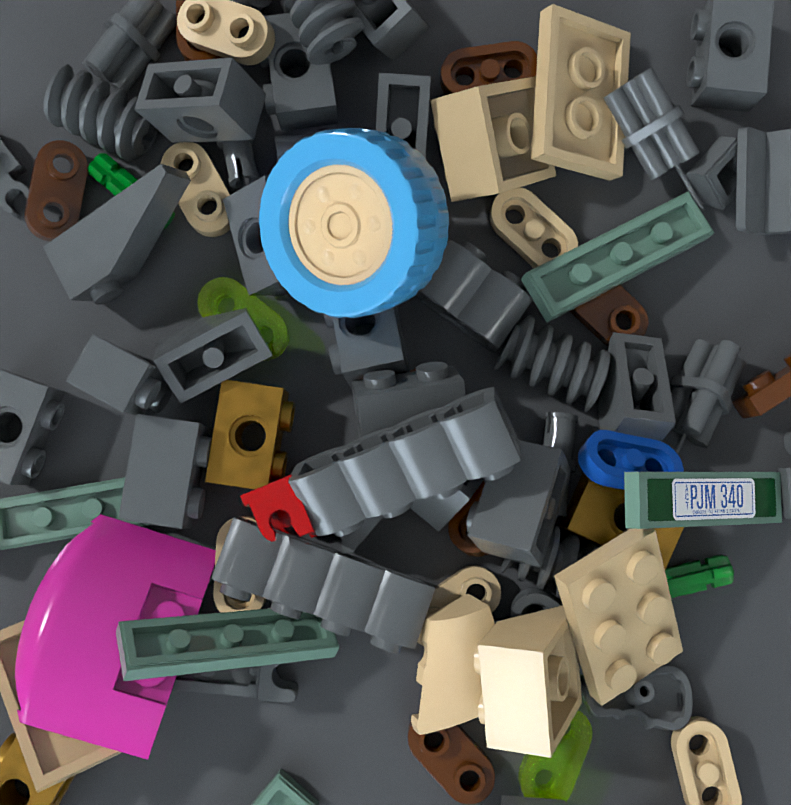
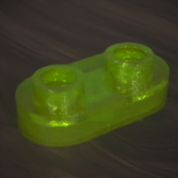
[198,277,289,361]
[518,709,592,802]

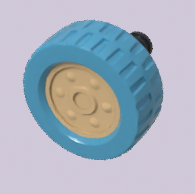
[259,128,449,318]

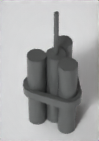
[81,0,176,92]
[603,67,704,210]
[669,339,746,454]

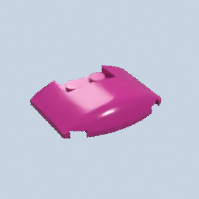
[15,514,216,760]

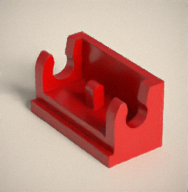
[240,475,317,542]

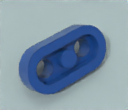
[578,430,684,490]

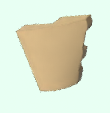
[411,594,495,735]

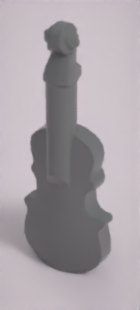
[580,666,693,731]

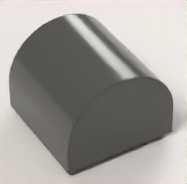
[686,136,737,210]

